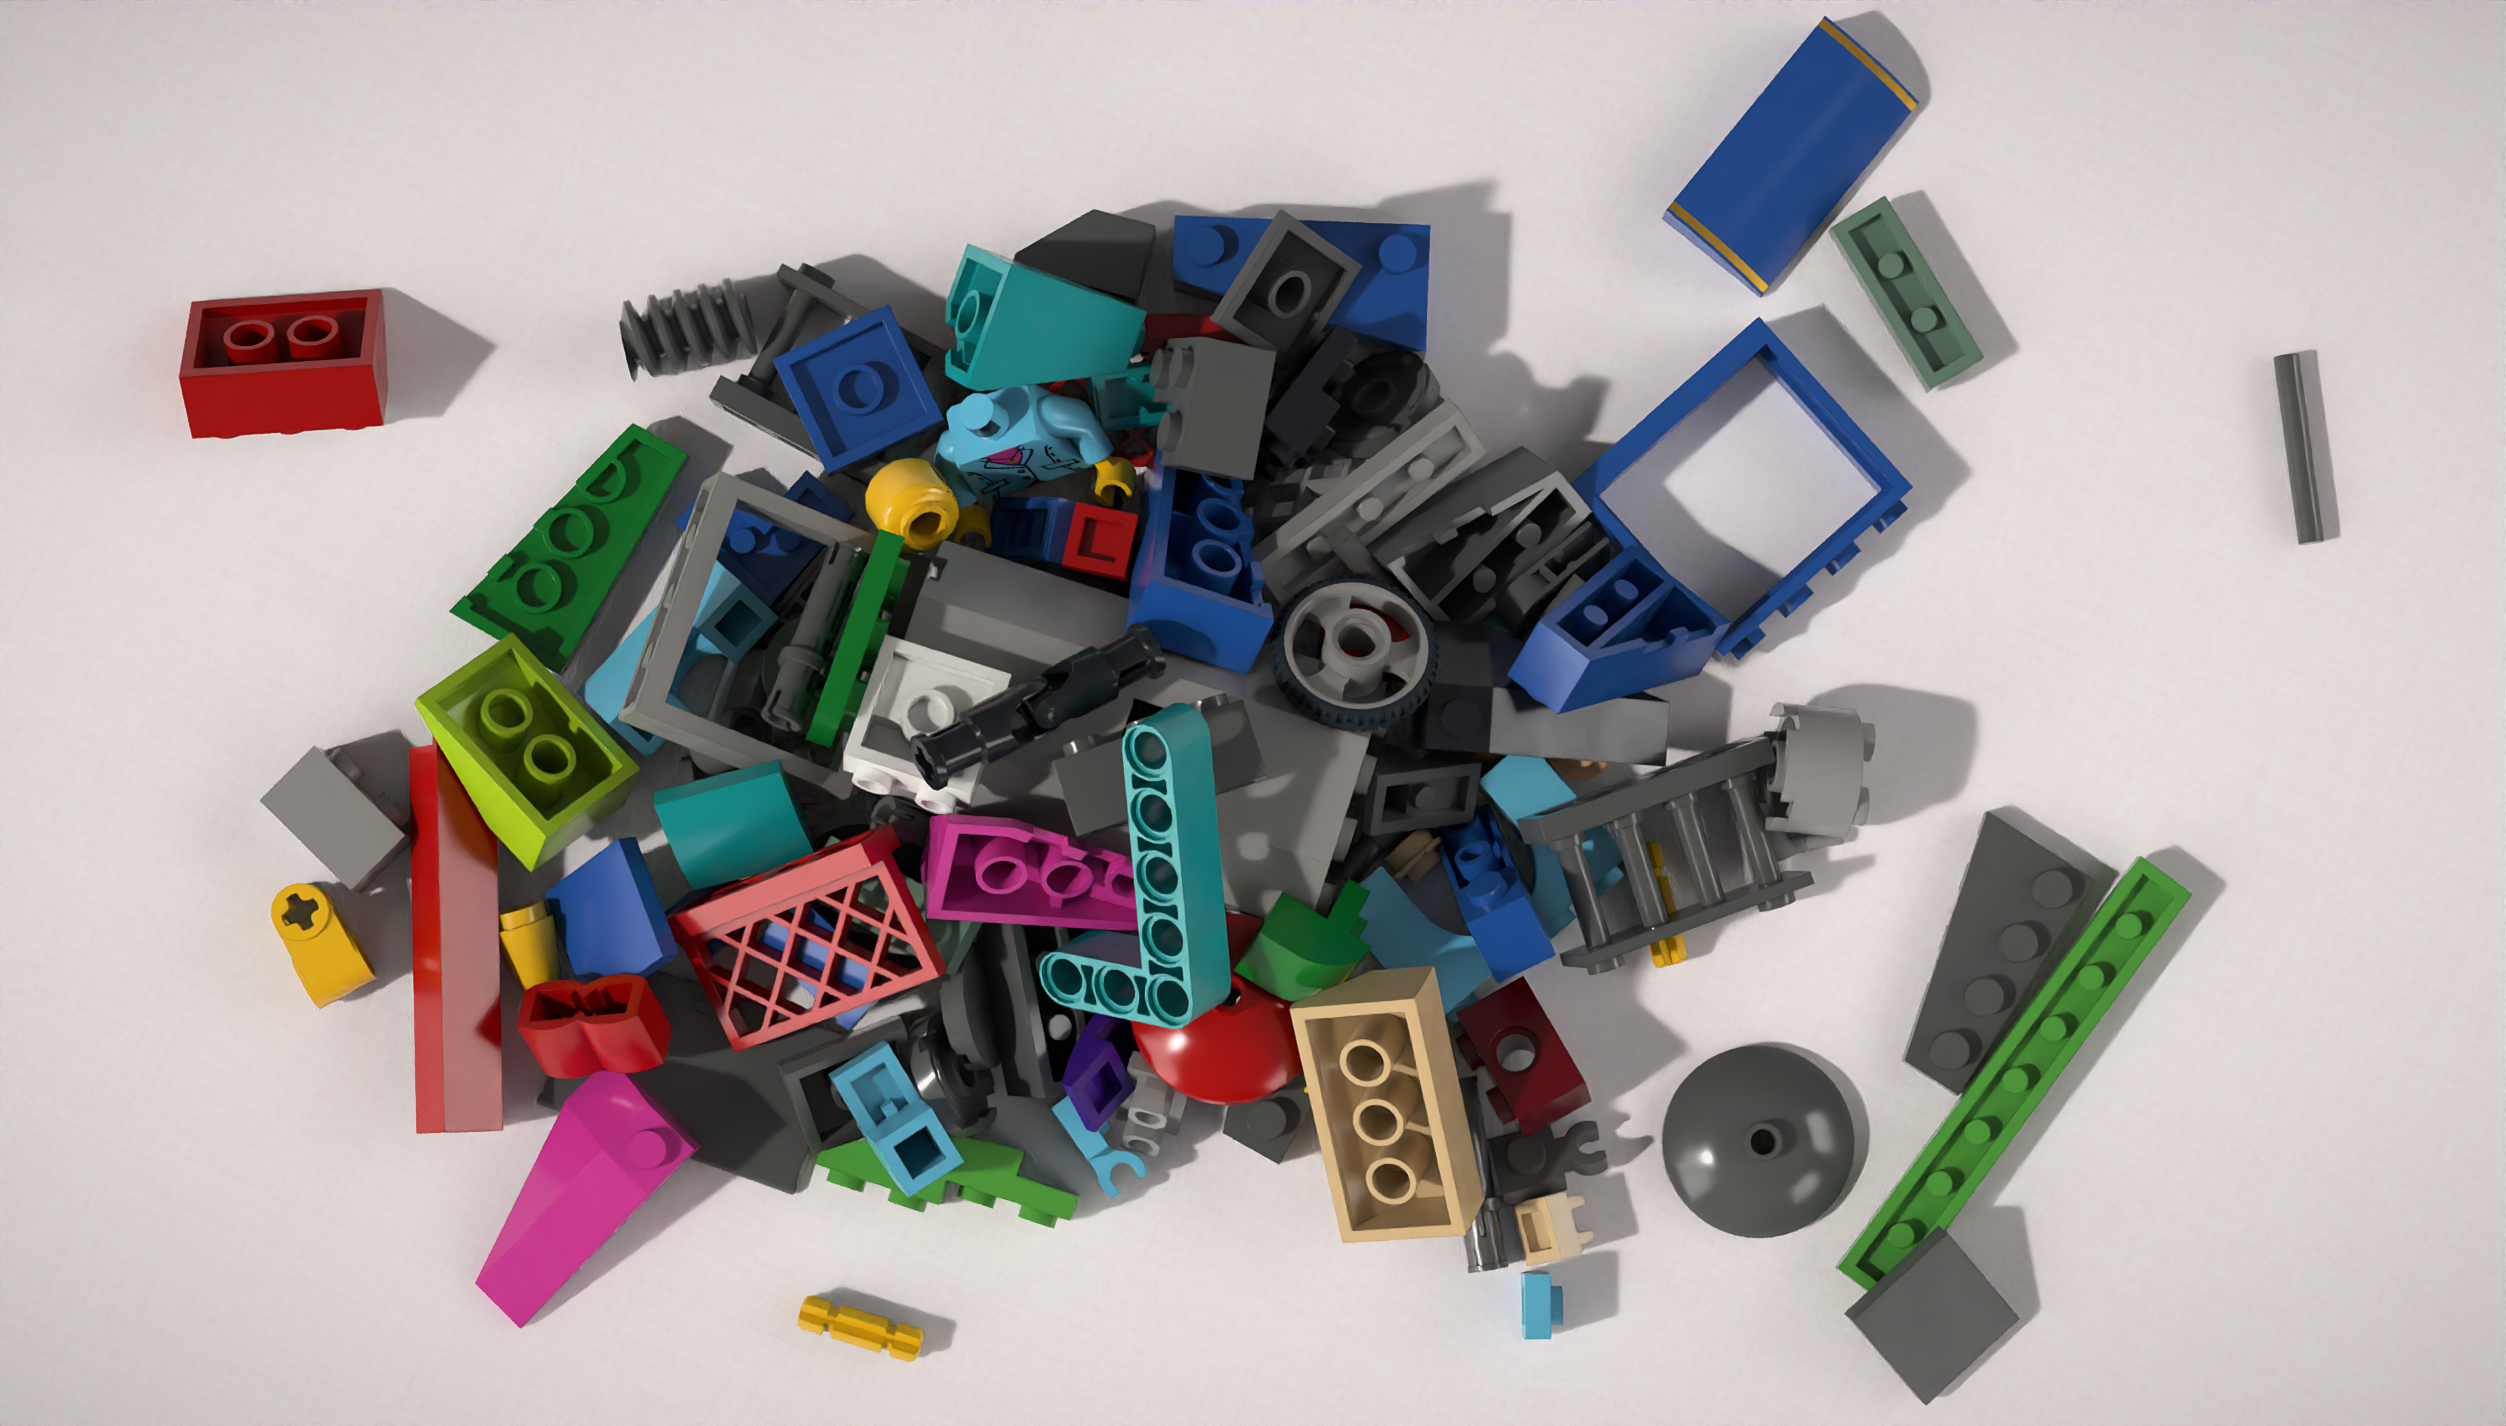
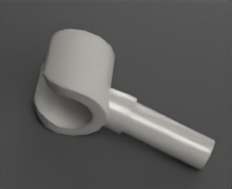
[1768,830,1844,862]

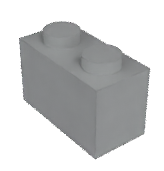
[259,745,411,893]

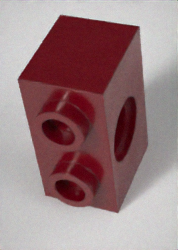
[1454,976,1592,1139]

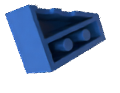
[1507,545,1732,714]

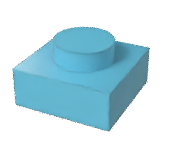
[1521,1272,1563,1340]

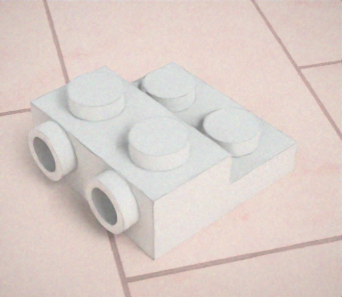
[843,634,1012,814]

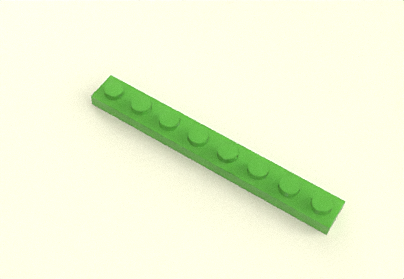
[1835,856,2192,1292]

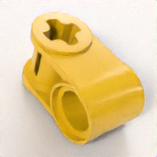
[271,883,377,1009]

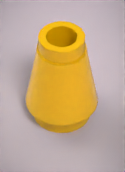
[499,900,560,994]

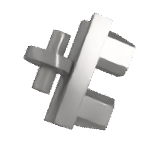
[1115,1050,1187,1156]

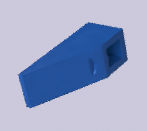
[1432,803,1556,983]

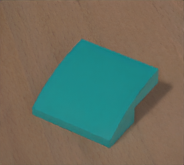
[654,759,817,891]

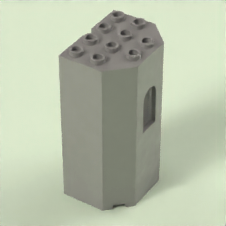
[868,540,1388,919]

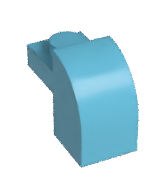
[828,1040,964,1198]

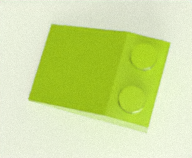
[415,632,641,873]

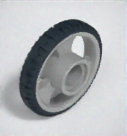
[1270,575,1440,732]

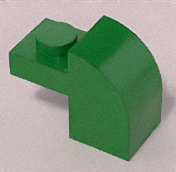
[1234,879,1372,1002]

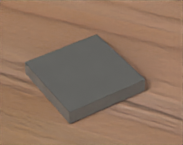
[1844,1226,2020,1406]

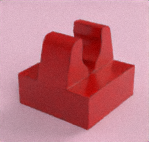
[1062,502,1143,582]

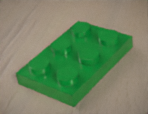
[806,529,911,748]

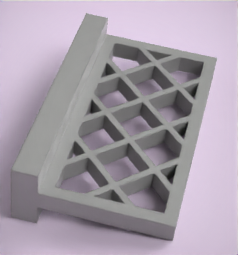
[1240,391,1488,608]

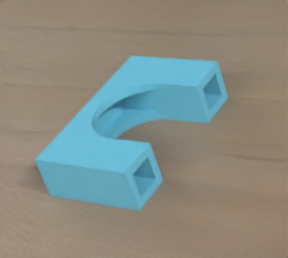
[1359,756,1624,1027]

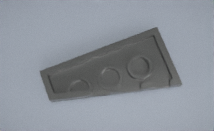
[1901,811,2095,1096]

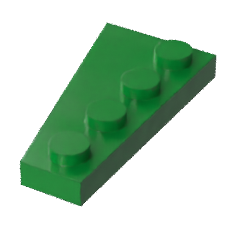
[449,423,690,676]

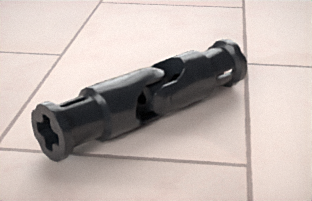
[909,622,1166,791]

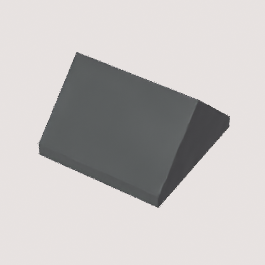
[1210,209,1363,375]
[776,1015,924,1156]

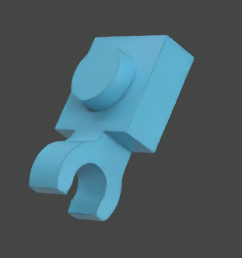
[1051,1096,1147,1198]

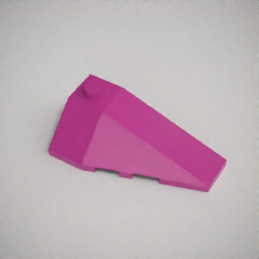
[920,814,1139,932]
[475,1069,703,1329]

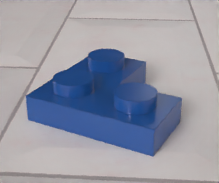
[674,470,856,609]

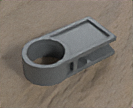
[1495,521,1610,637]

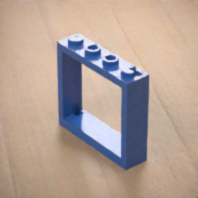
[1570,317,1913,662]

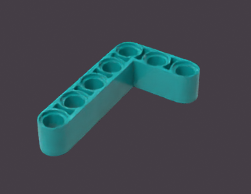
[1039,703,1231,1029]

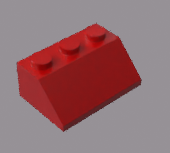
[179,289,388,439]

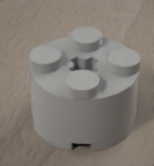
[1757,702,1876,838]

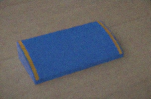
[1662,16,1919,297]

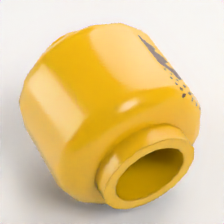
[865,457,959,554]

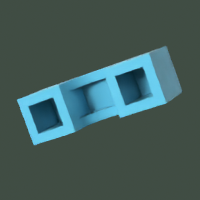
[576,560,779,759]

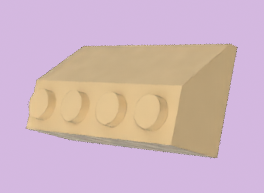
[1290,965,1484,1244]

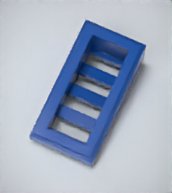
[984,497,1080,569]

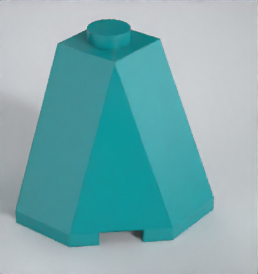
[945,243,1147,391]

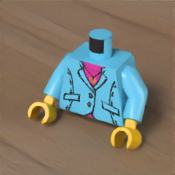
[934,384,1136,548]

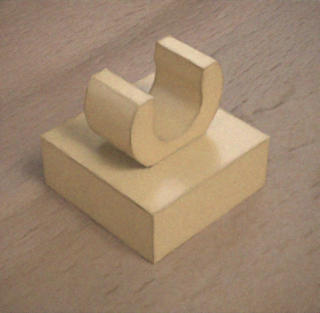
[1510,1191,1594,1266]

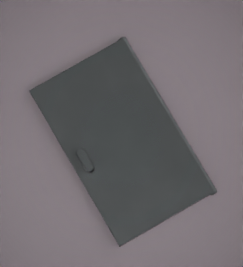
[537,970,843,1195]

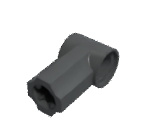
[689,647,774,774]

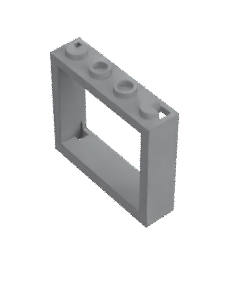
[617,471,932,805]

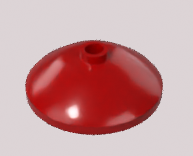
[1131,913,1303,1105]

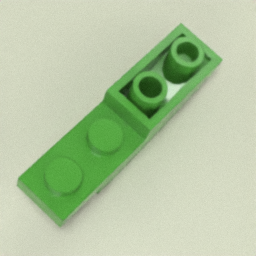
[816,1135,1080,1228]

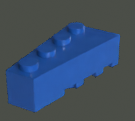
[1172,215,1430,362]
[1124,446,1275,675]

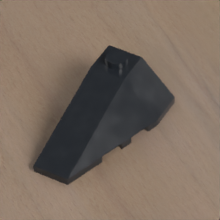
[1411,620,1670,767]

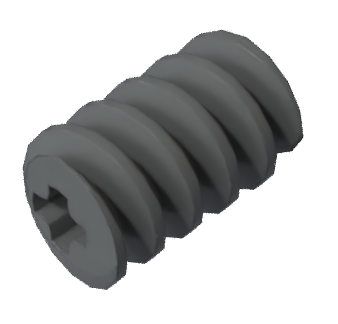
[619,278,758,382]

